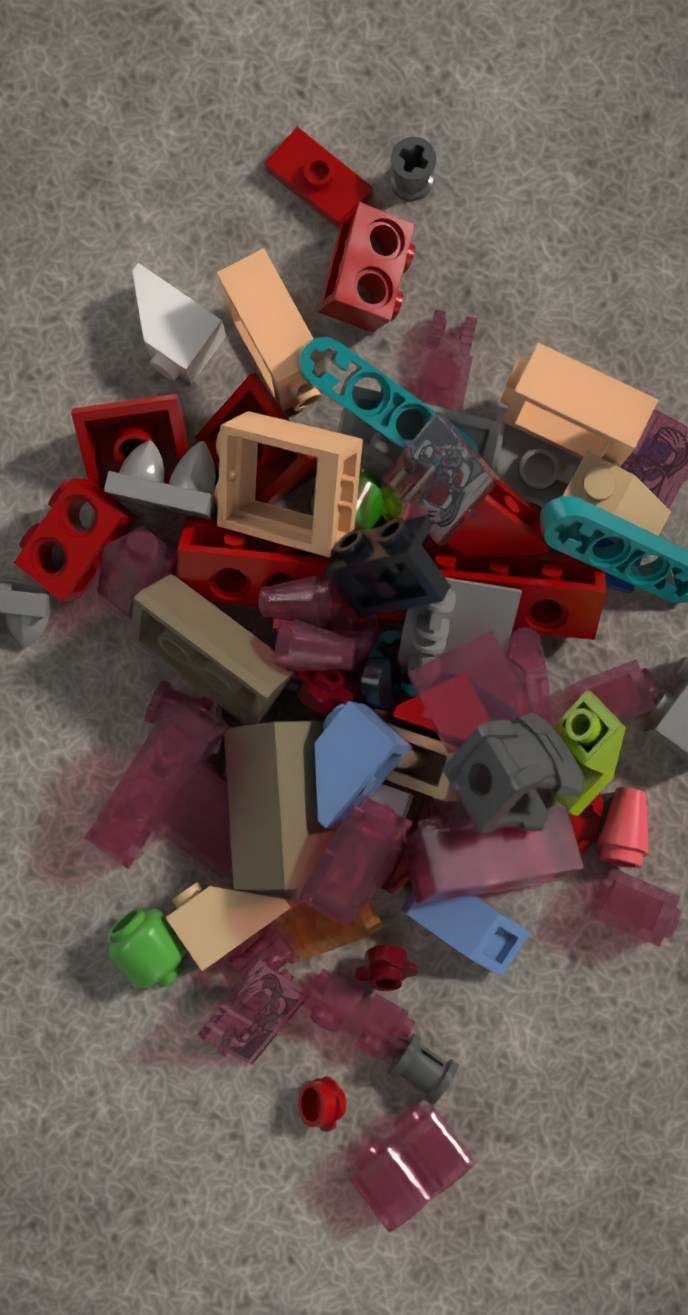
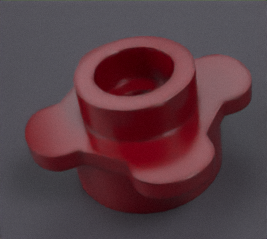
[294,664,353,713]
[355,945,418,991]

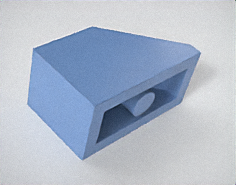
[314,701,412,828]

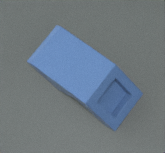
[400,865,531,977]

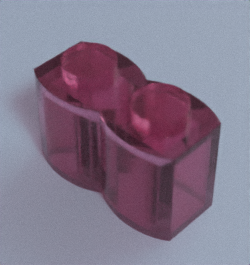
[348,1103,476,1233]

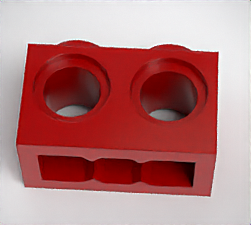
[318,202,415,332]
[13,478,138,602]

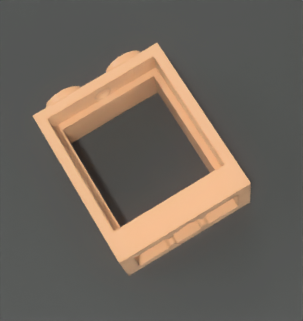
[216,248,325,411]
[500,343,658,467]
[214,411,363,557]

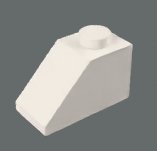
[132,263,226,384]

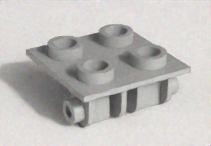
[397,577,522,687]

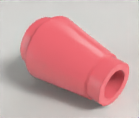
[596,787,649,868]

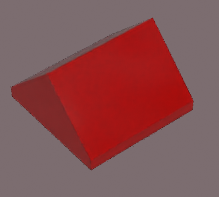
[195,373,317,505]
[71,394,190,490]

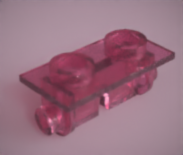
[301,969,415,1059]

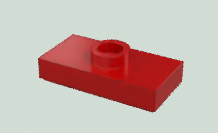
[265,126,373,229]

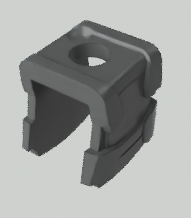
[443,713,584,834]

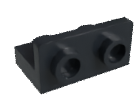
[324,515,451,618]

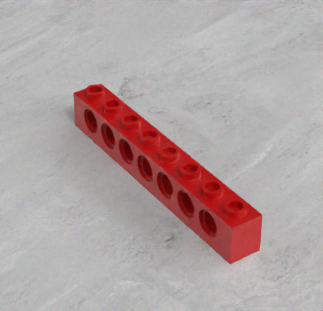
[177,518,607,640]

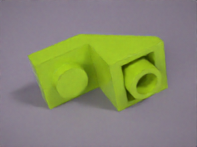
[548,690,626,816]

